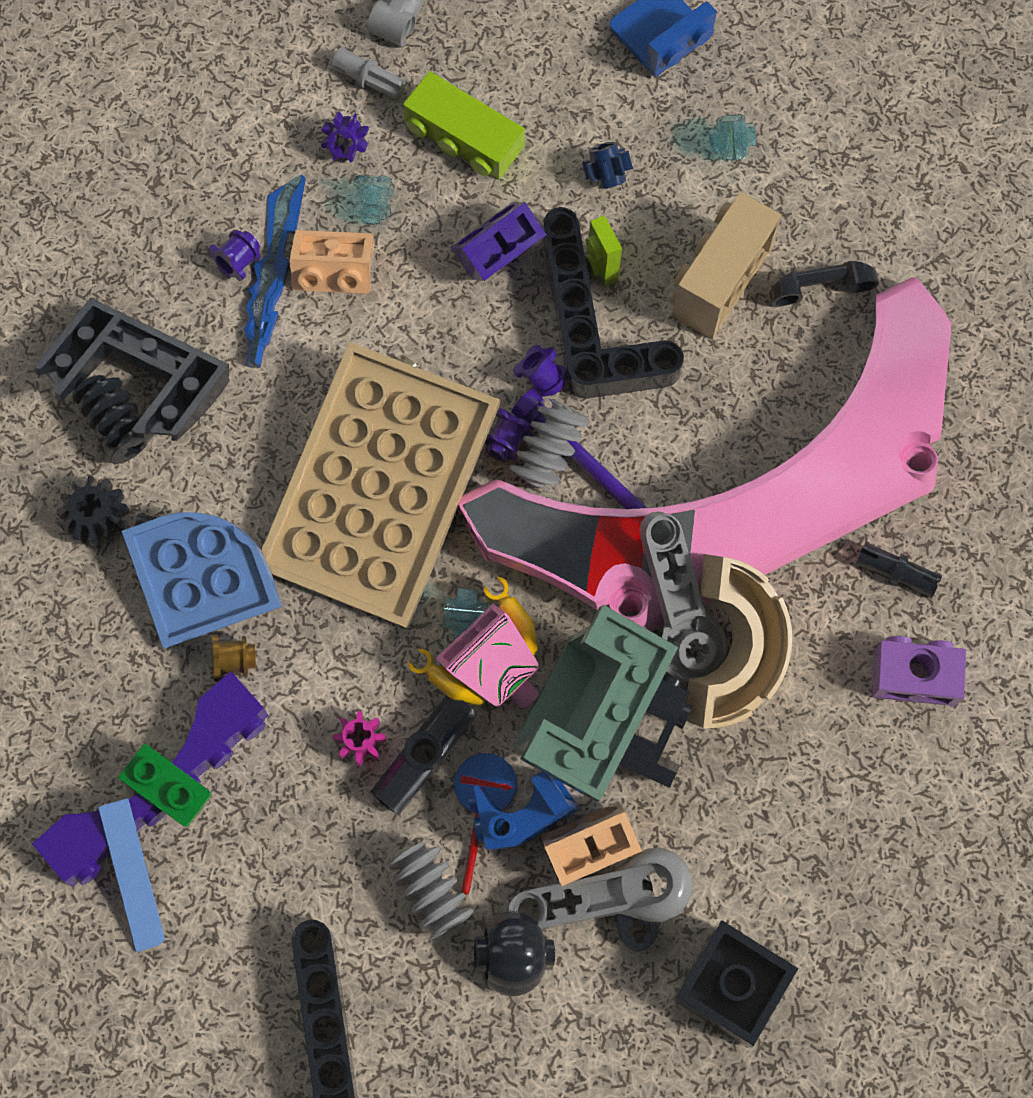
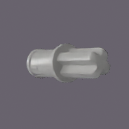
[331,47,406,99]

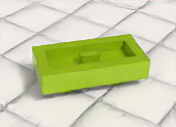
[585,215,622,287]

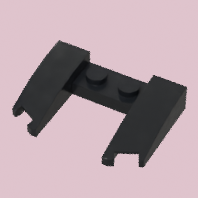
[35,298,229,441]

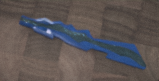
[244,175,306,368]

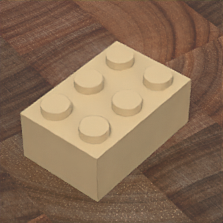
[671,191,782,339]

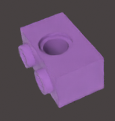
[872,636,966,706]

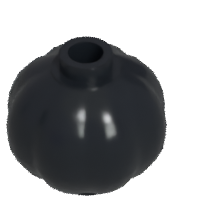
[474,911,555,996]

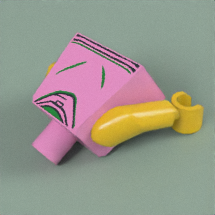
[408,577,539,708]

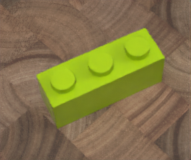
[403,71,525,180]

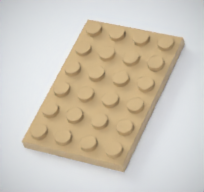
[261,342,501,629]

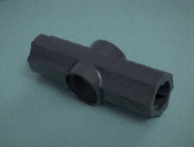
[370,695,477,816]

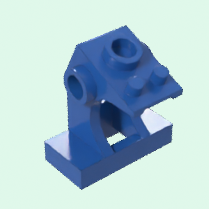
[469,771,581,850]

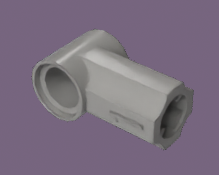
[367,0,426,47]

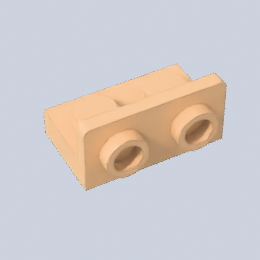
[290,230,374,294]

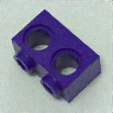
[450,202,547,281]

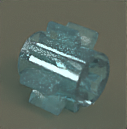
[708,114,757,161]
[443,588,488,639]

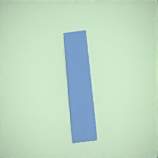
[98,798,165,952]

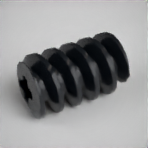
[72,375,154,465]

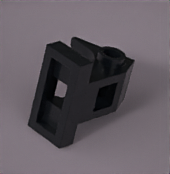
[619,675,693,788]

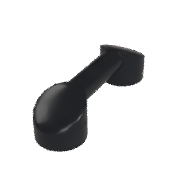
[769,261,879,307]

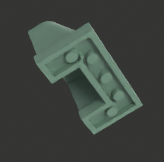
[512,605,678,802]

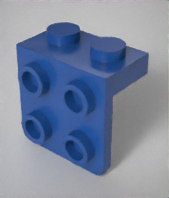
[610,0,717,78]

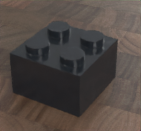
[672,920,799,1048]

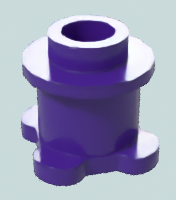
[207,230,261,281]
[513,345,567,397]
[485,408,533,462]

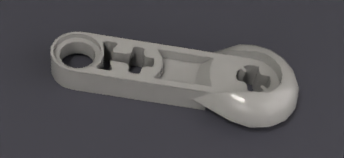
[639,511,727,683]
[509,848,692,930]

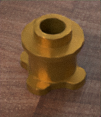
[212,635,256,682]

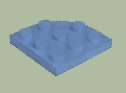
[122,512,283,649]

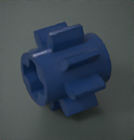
[582,141,633,189]

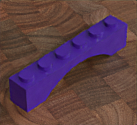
[32,672,269,887]

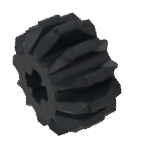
[56,476,129,547]

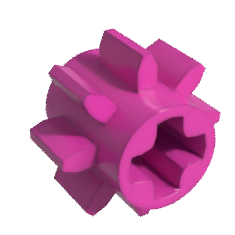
[332,711,387,766]

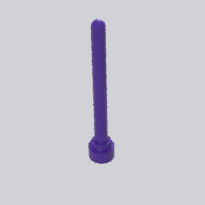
[511,389,647,509]

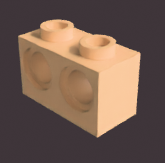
[540,801,642,886]

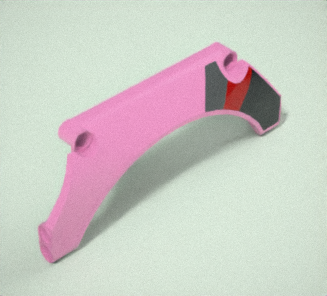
[457,277,952,632]

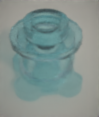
[353,175,394,225]

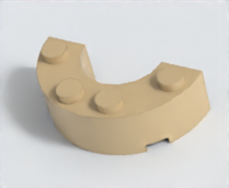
[686,554,792,728]

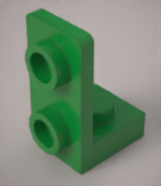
[117,743,212,827]

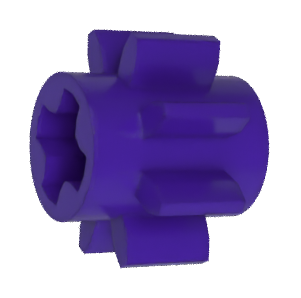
[321,111,369,163]

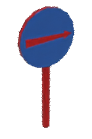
[454,753,517,895]

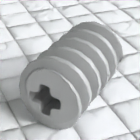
[509,399,589,490]
[387,841,474,941]

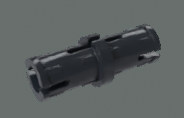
[855,541,942,598]

